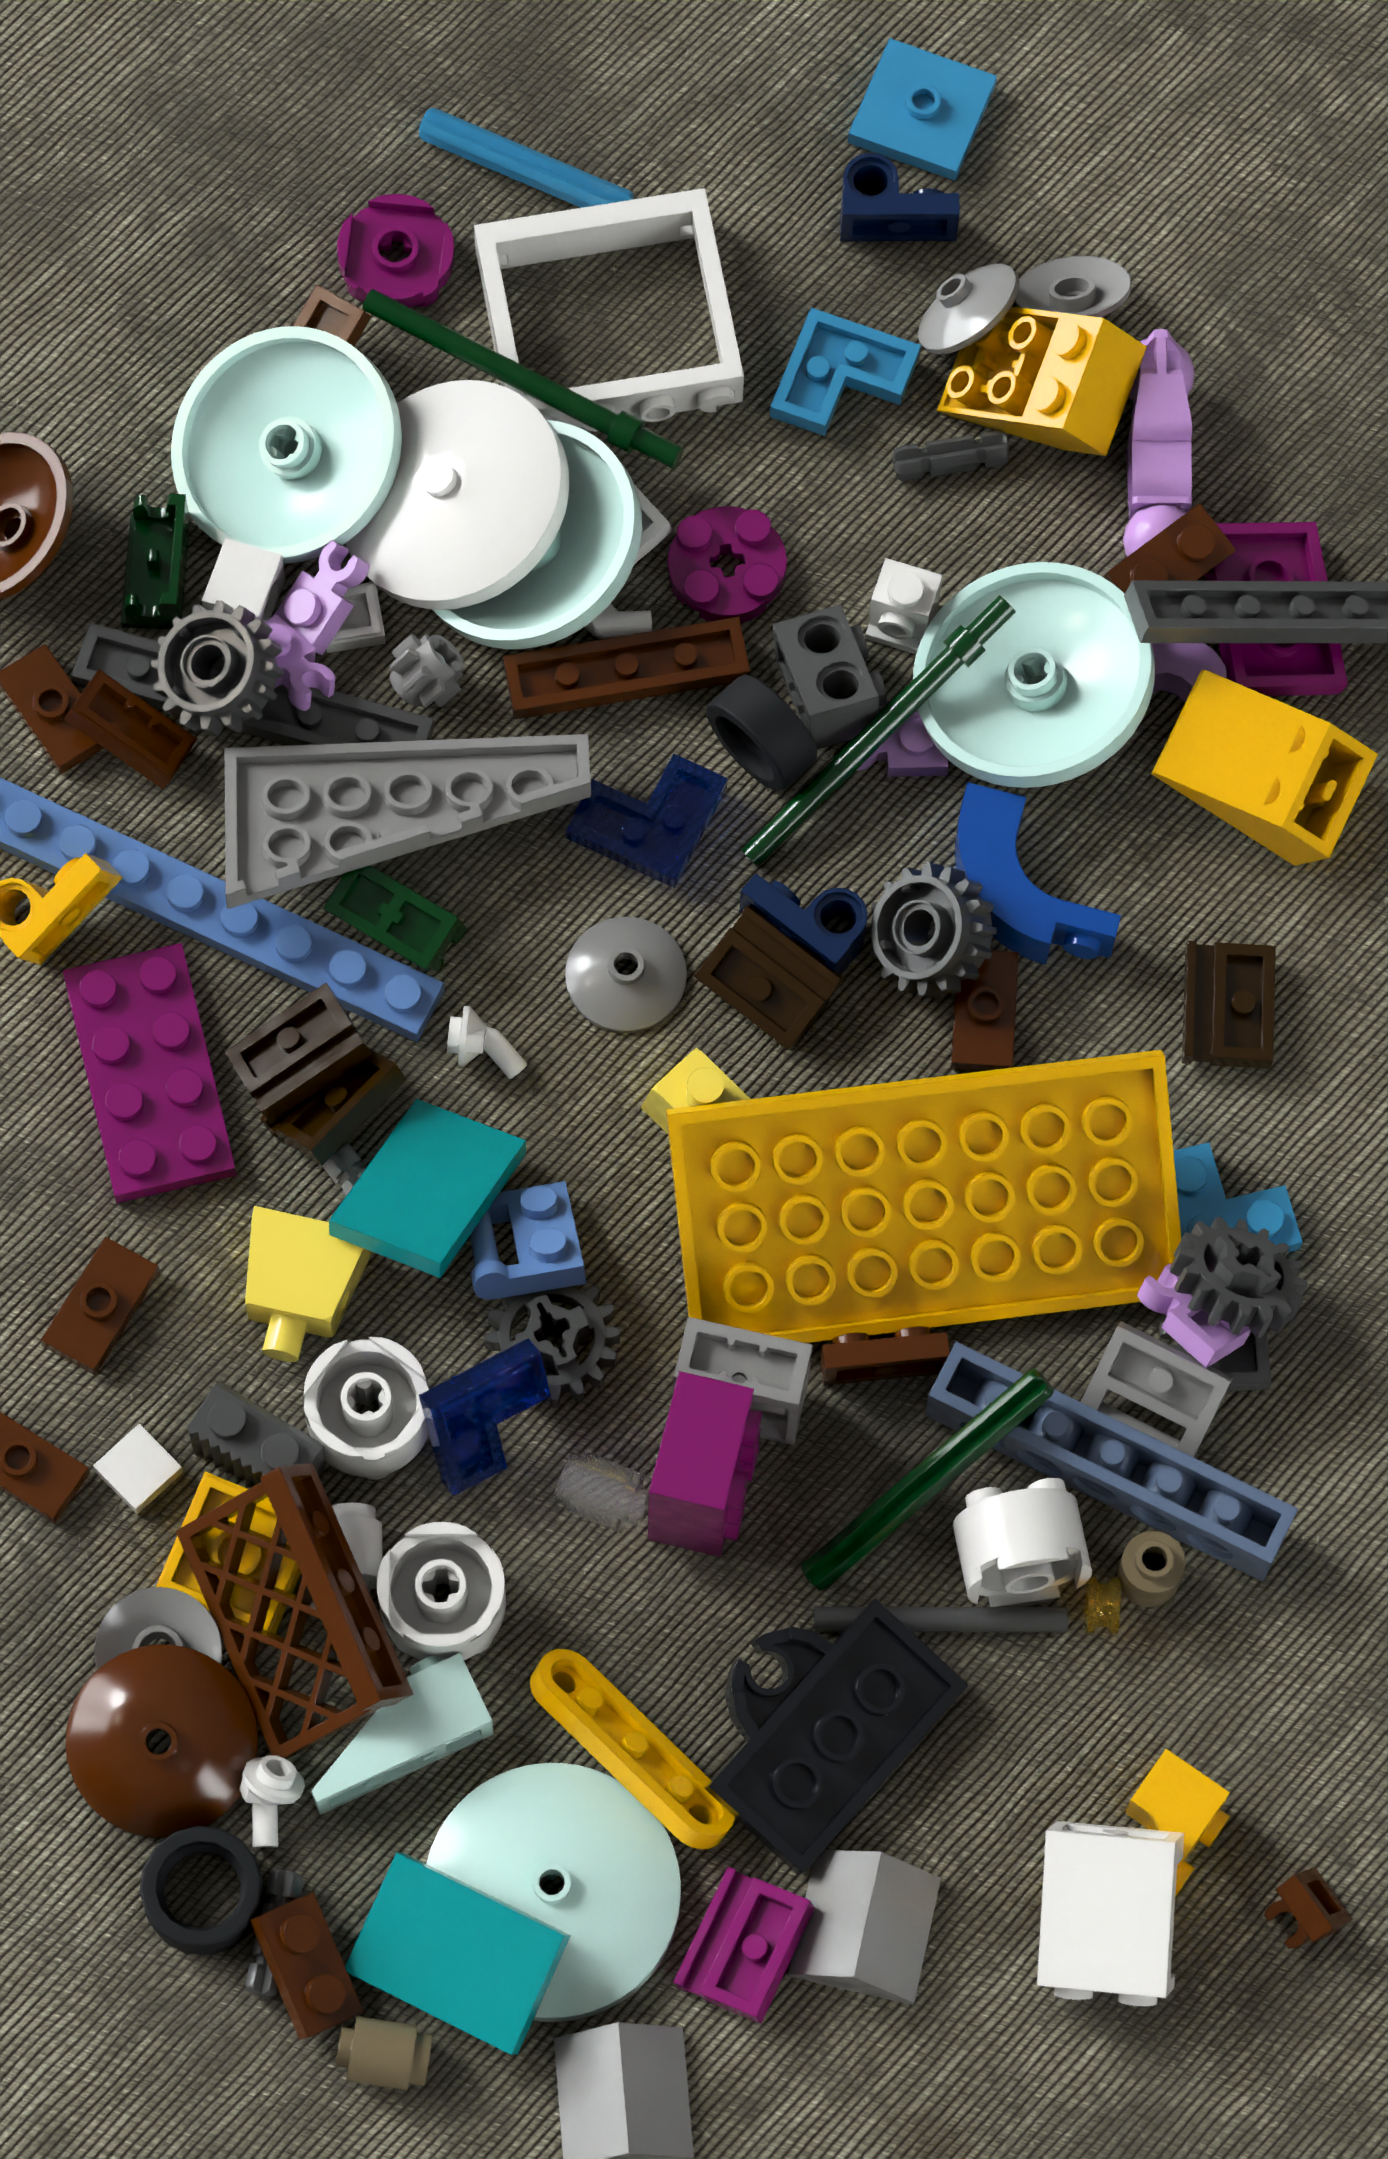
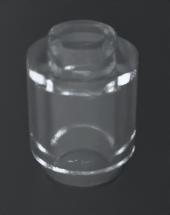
[553,1452,649,1533]

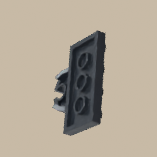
[704,1598,969,1876]

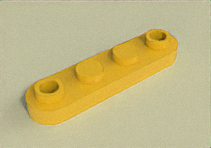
[530,1649,735,1849]

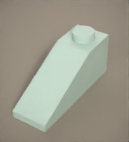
[311,1653,494,1815]

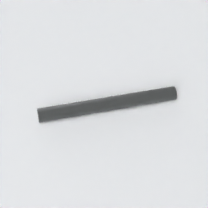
[814,1606,1068,1632]

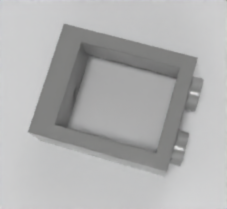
[673,1317,813,1445]

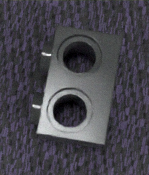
[773,604,887,750]

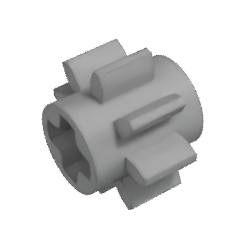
[390,634,463,707]

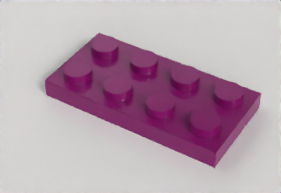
[62,943,237,1204]

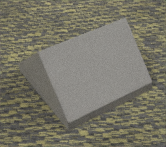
[788,1850,941,2005]
[554,2022,694,2159]

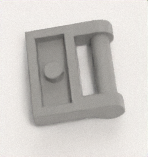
[1081,1321,1234,1458]

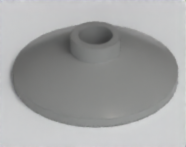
[1015,256,1131,317]
[918,263,1020,355]
[565,917,687,1033]
[94,1587,222,1670]

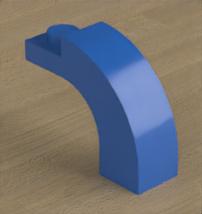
[954,782,1121,965]

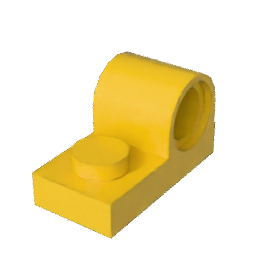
[0,853,123,965]

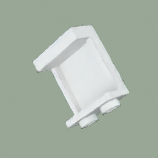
[1037,1821,1184,2006]

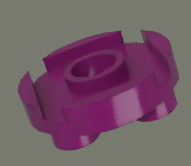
[337,194,454,308]
[667,506,787,623]

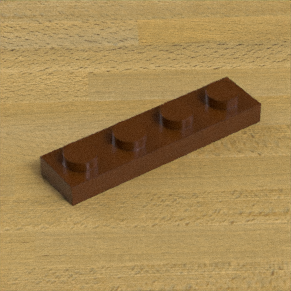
[503,617,750,720]

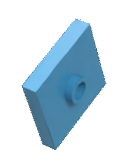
[848,38,997,181]

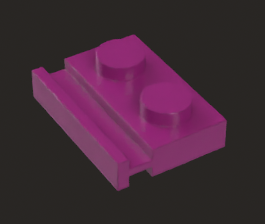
[673,1867,815,2024]

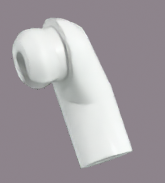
[585,603,652,640]

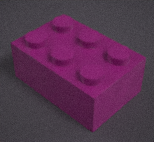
[648,1371,763,1557]

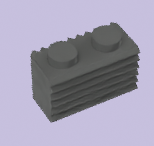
[187,1381,328,1486]

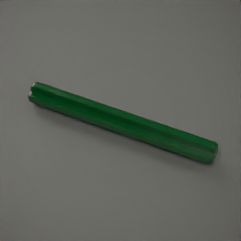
[801,1369,1054,1591]

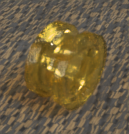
[1084,1576,1121,1635]

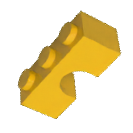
[1125,1749,1231,1897]

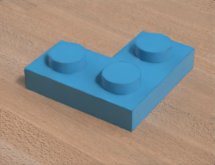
[770,307,921,436]
[1174,1142,1302,1252]

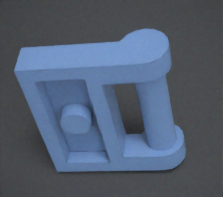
[469,1181,586,1300]

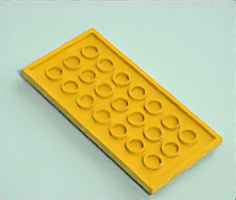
[666,1050,1181,1343]

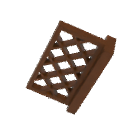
[176,1463,414,1759]

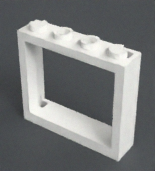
[474,188,744,431]

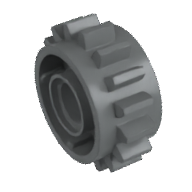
[151,601,284,736]
[867,862,997,998]

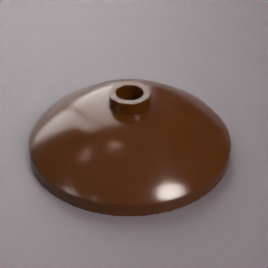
[0,432,73,600]
[66,1645,258,1837]

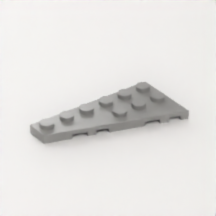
[224,734,591,909]

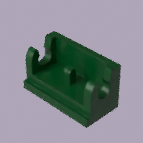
[121,493,190,630]
[323,865,467,972]

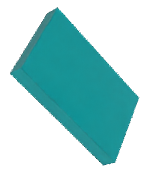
[329,1099,526,1278]
[345,1852,571,2055]

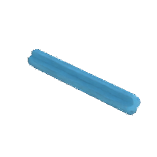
[419,108,634,208]

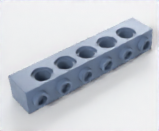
[924,1341,1298,1582]

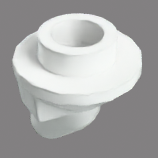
[447,1006,527,1079]
[239,1755,305,1848]

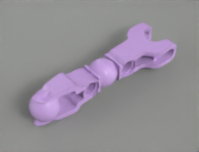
[1123,329,1226,702]

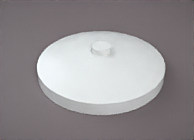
[345,380,570,610]

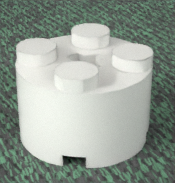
[303,1337,432,1480]
[953,1478,1092,1607]
[377,1522,506,1660]

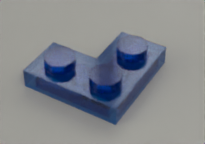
[566,753,728,888]
[419,1338,551,1496]

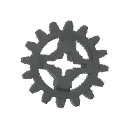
[1170,1217,1308,1338]
[484,1285,620,1408]

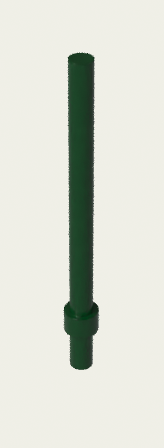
[362,289,684,469]
[741,595,1016,867]

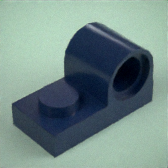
[840,153,960,241]
[739,873,868,975]

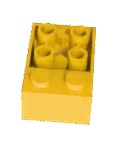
[937,307,1147,456]
[1151,670,1378,866]

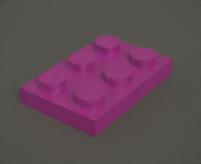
[1206,522,1348,696]

